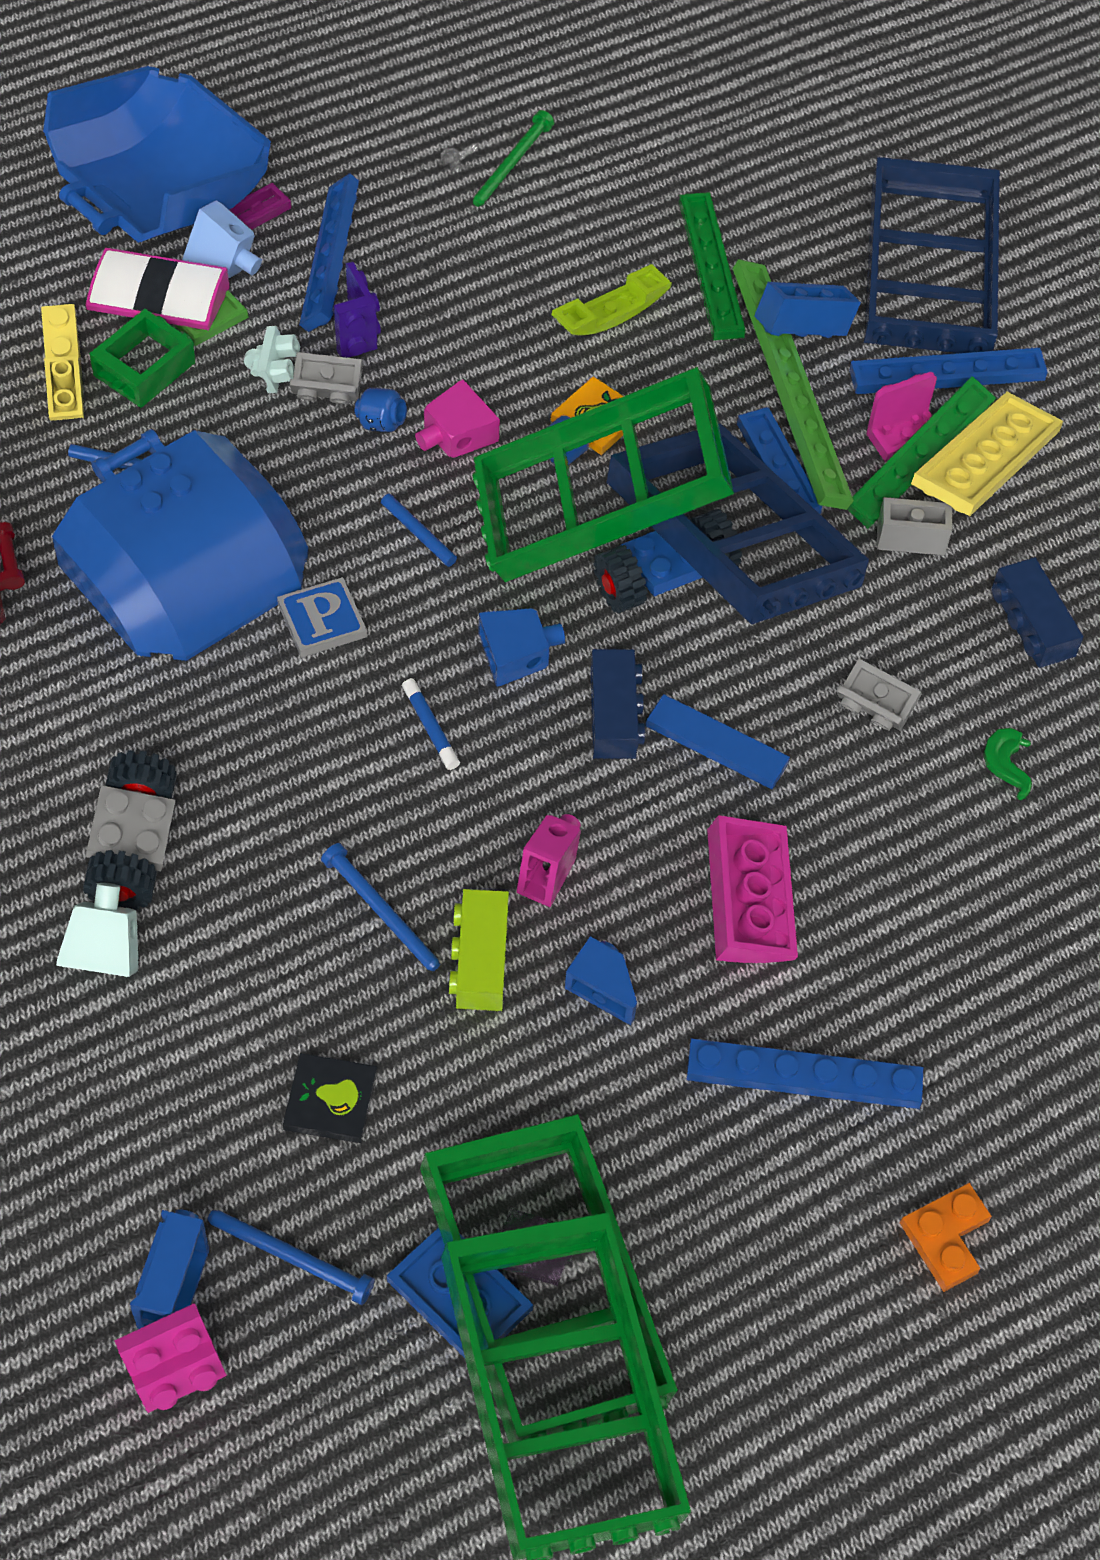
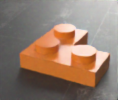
[900,1183,991,1292]

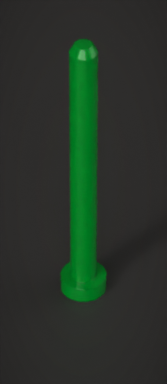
[473,110,554,207]

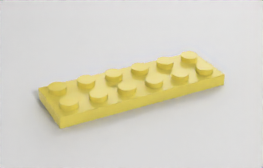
[911,392,1063,516]

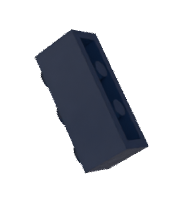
[992,557,1084,668]
[590,649,645,759]

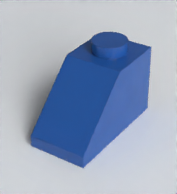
[565,936,637,1025]

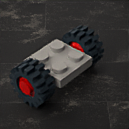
[83,750,177,910]

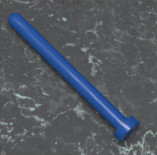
[321,843,440,971]
[208,1210,375,1305]

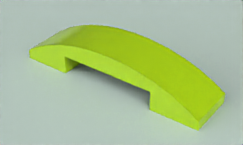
[552,264,671,335]

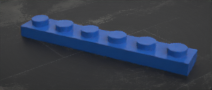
[299,173,359,332]
[849,348,1048,394]
[686,1039,923,1109]

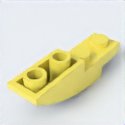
[41,304,84,421]

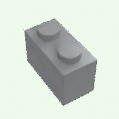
[877,497,952,555]

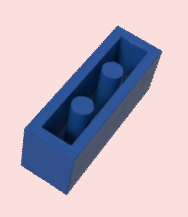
[754,282,861,338]

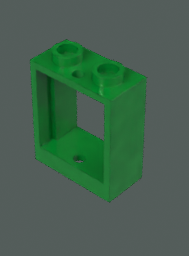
[89,309,196,408]

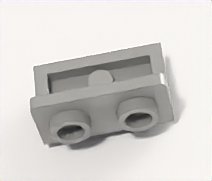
[289,352,363,404]
[836,659,922,731]

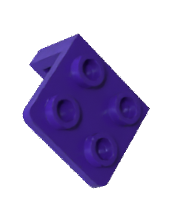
[334,261,381,358]

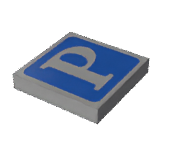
[277,577,367,658]

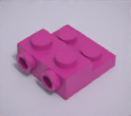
[114,1303,227,1413]

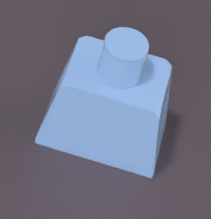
[182,200,262,279]

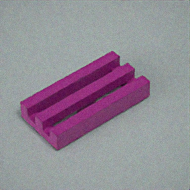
[229,183,291,230]

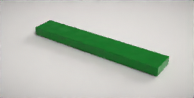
[679,192,746,341]
[847,376,996,529]

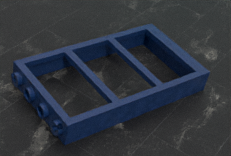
[864,157,1000,353]
[606,423,869,625]

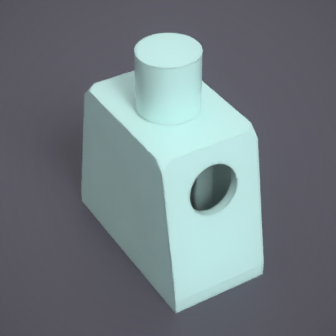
[56,883,138,977]

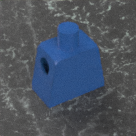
[478,608,565,687]

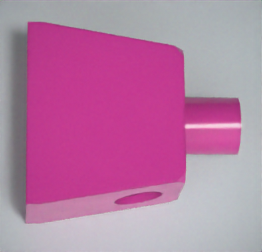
[415,379,500,458]
[516,814,581,907]

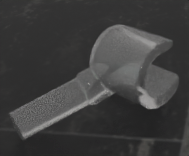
[441,143,478,172]

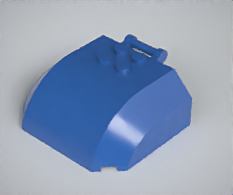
[43,66,271,243]
[52,429,309,661]

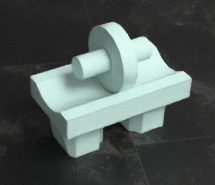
[244,326,300,393]

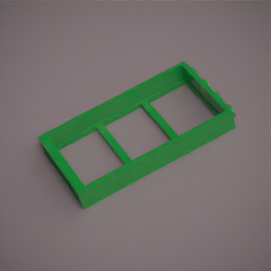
[472,367,734,582]
[420,1114,678,1443]
[441,1212,691,1560]

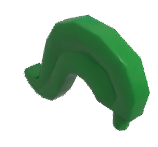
[983,728,1032,800]

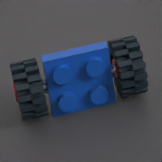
[593,509,742,614]

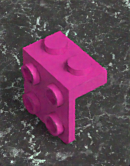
[866,372,937,462]

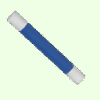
[402,678,460,770]

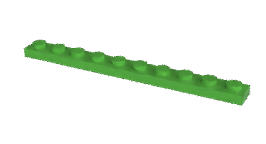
[732,259,853,510]

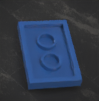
[387,1227,533,1358]

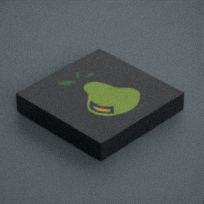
[283,1053,378,1143]

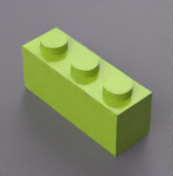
[449,889,509,1011]

